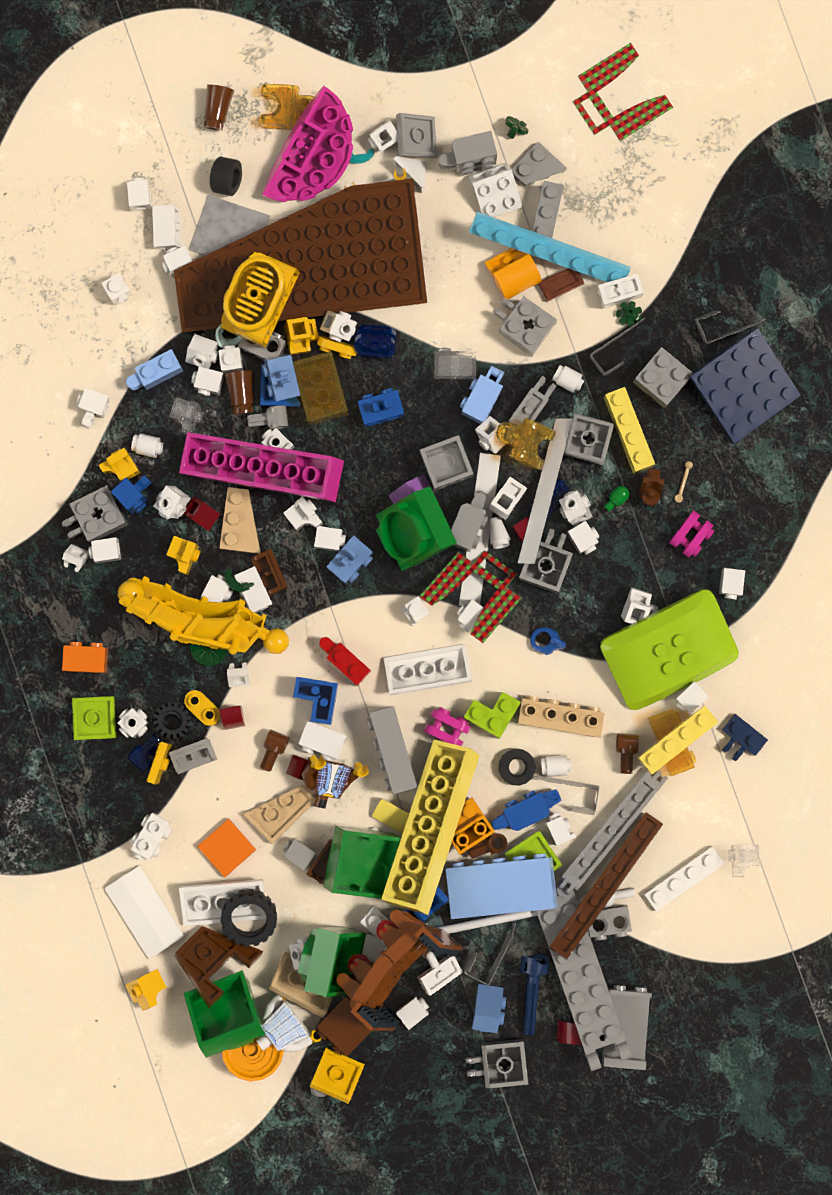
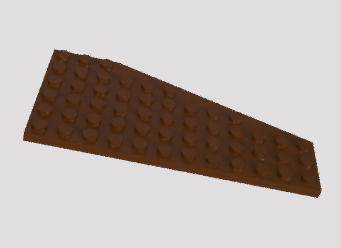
[174,178,428,332]

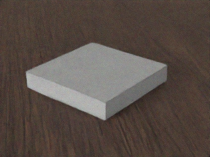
[396,113,437,159]

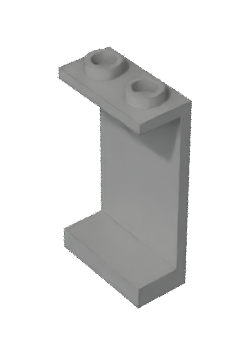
[602,985,652,1070]

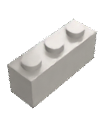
[533,181,564,238]

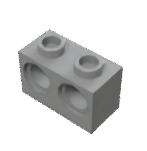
[238,332,287,360]
[588,905,632,941]

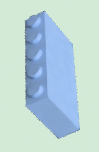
[446,853,558,919]

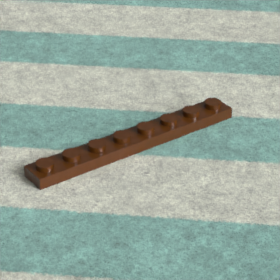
[549,812,663,960]

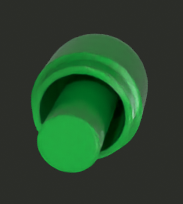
[604,486,629,512]

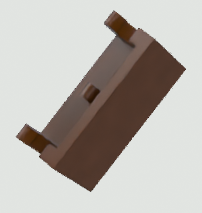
[251,549,288,596]
[306,838,332,885]

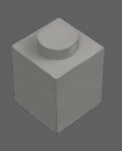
[283,839,317,870]

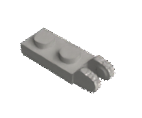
[508,376,557,433]

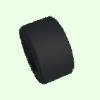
[210,156,242,196]

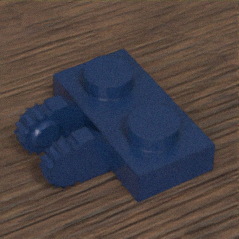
[721,714,768,761]

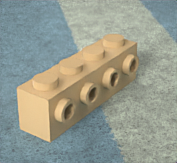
[517,695,605,738]

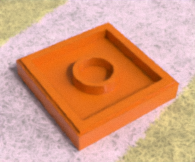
[197,819,257,877]

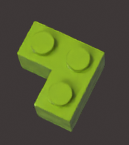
[463,692,521,739]

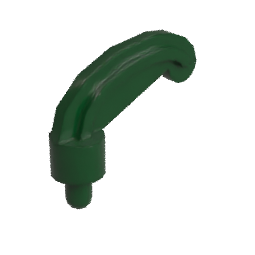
[224,570,254,592]

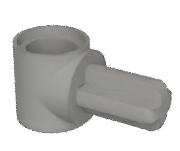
[247,406,289,430]

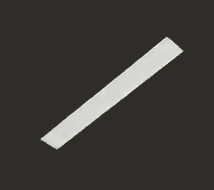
[518,419,572,564]
[459,453,501,606]

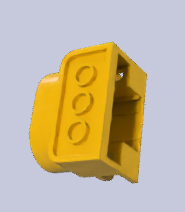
[220,252,300,348]

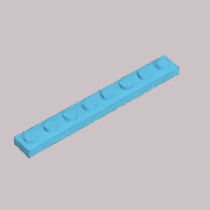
[469,212,630,282]

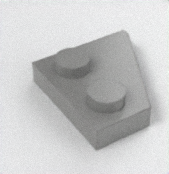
[512,142,567,186]

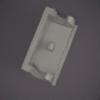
[169,738,218,774]

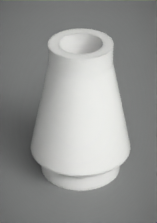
[489,517,510,549]

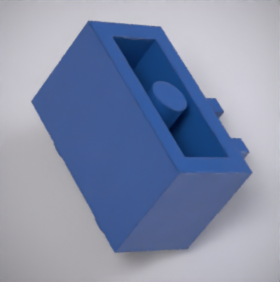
[358,388,404,427]
[111,475,151,514]

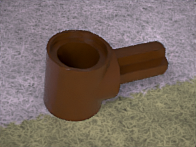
[260,729,290,772]
[616,733,639,774]
[468,833,508,858]

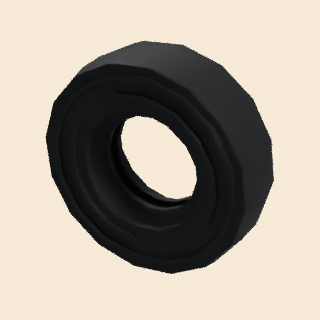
[498,748,536,786]

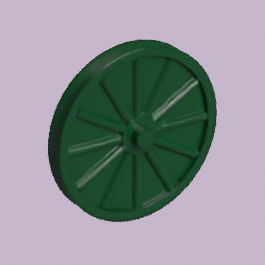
[190,644,228,666]

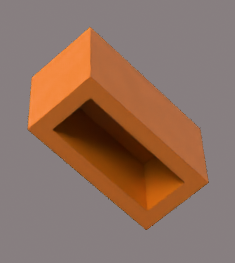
[62,642,108,673]

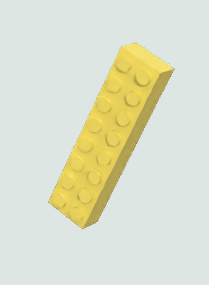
[381,740,480,915]

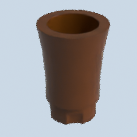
[203,84,235,131]
[224,370,254,415]

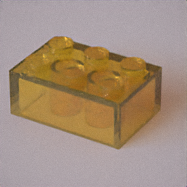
[293,351,349,425]

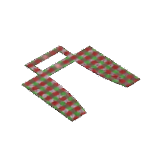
[573,43,673,141]
[419,550,522,643]

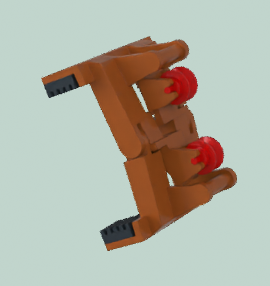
[337,910,463,1031]

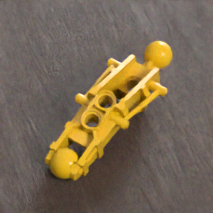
[118,576,289,655]

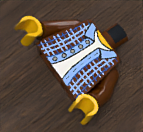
[302,755,369,809]

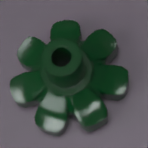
[505,116,529,139]
[616,301,642,327]

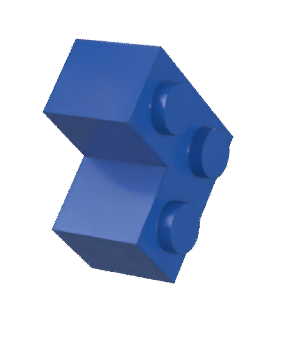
[293,677,339,725]

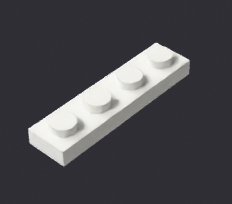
[644,846,725,912]

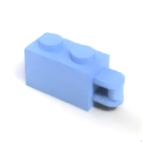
[126,349,183,390]
[460,366,505,424]

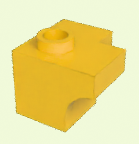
[284,317,319,355]
[99,448,141,482]
[166,536,201,575]
[125,969,167,1011]

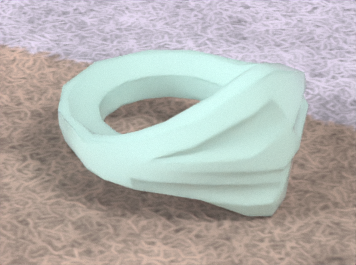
[215,323,242,348]

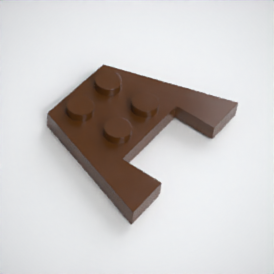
[174,926,263,1008]

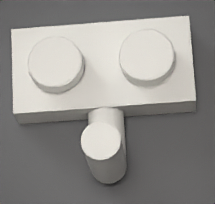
[417,950,463,996]

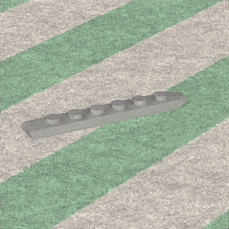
[559,770,668,895]

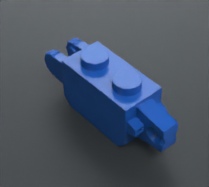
[491,789,562,831]

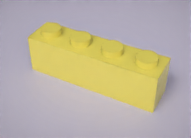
[604,387,655,474]
[637,705,718,774]

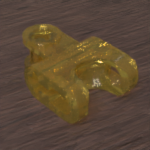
[258,84,314,130]
[496,418,556,470]

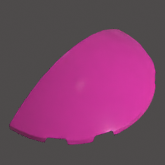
[262,85,353,202]

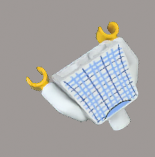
[256,993,321,1052]

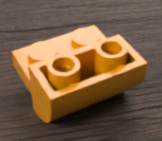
[484,248,542,300]
[452,797,495,855]

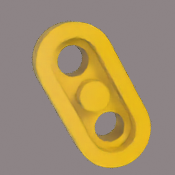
[317,336,358,359]
[184,690,221,726]

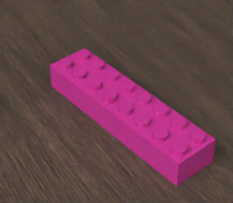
[179,432,344,502]

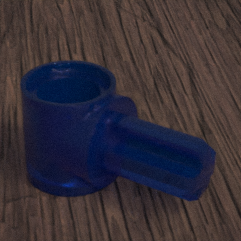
[127,732,163,772]

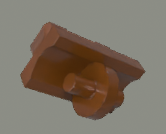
[639,469,664,506]

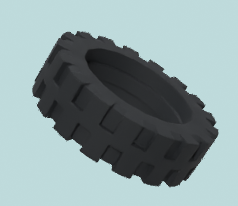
[220,889,277,947]

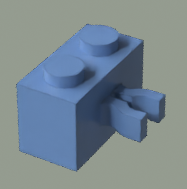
[262,354,300,401]
[327,535,373,584]
[472,984,506,1033]

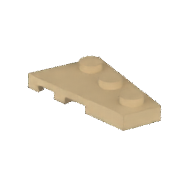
[220,487,261,554]
[243,785,315,844]
[268,951,332,1018]

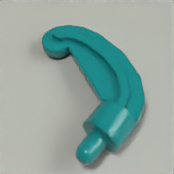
[349,149,374,164]

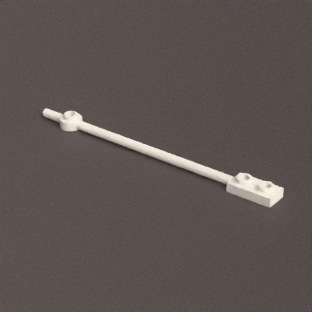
[425,888,635,934]

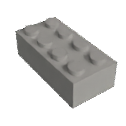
[367,706,417,794]

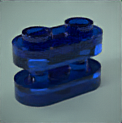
[354,325,397,357]

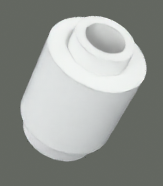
[552,365,584,393]
[131,434,163,458]
[541,755,572,777]

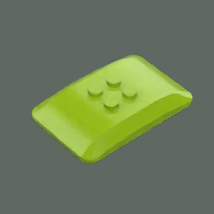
[600,589,739,710]

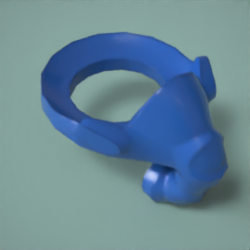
[530,627,566,655]

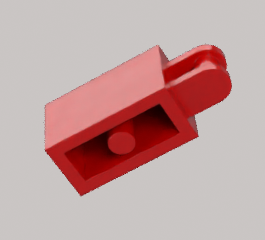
[319,637,371,686]

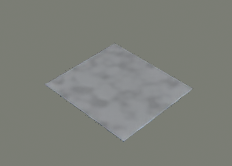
[189,195,270,256]

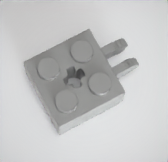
[438,130,497,176]
[493,296,557,357]
[62,486,128,543]
[451,492,488,552]
[519,529,573,594]
[466,1039,528,1088]

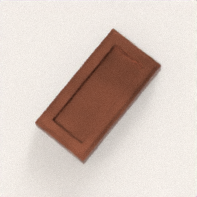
[538,268,584,302]

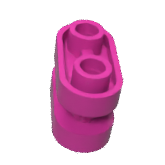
[669,510,714,558]
[423,706,471,746]

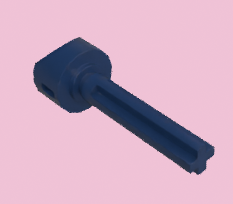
[520,953,549,1035]

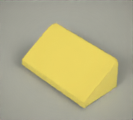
[372,798,409,834]

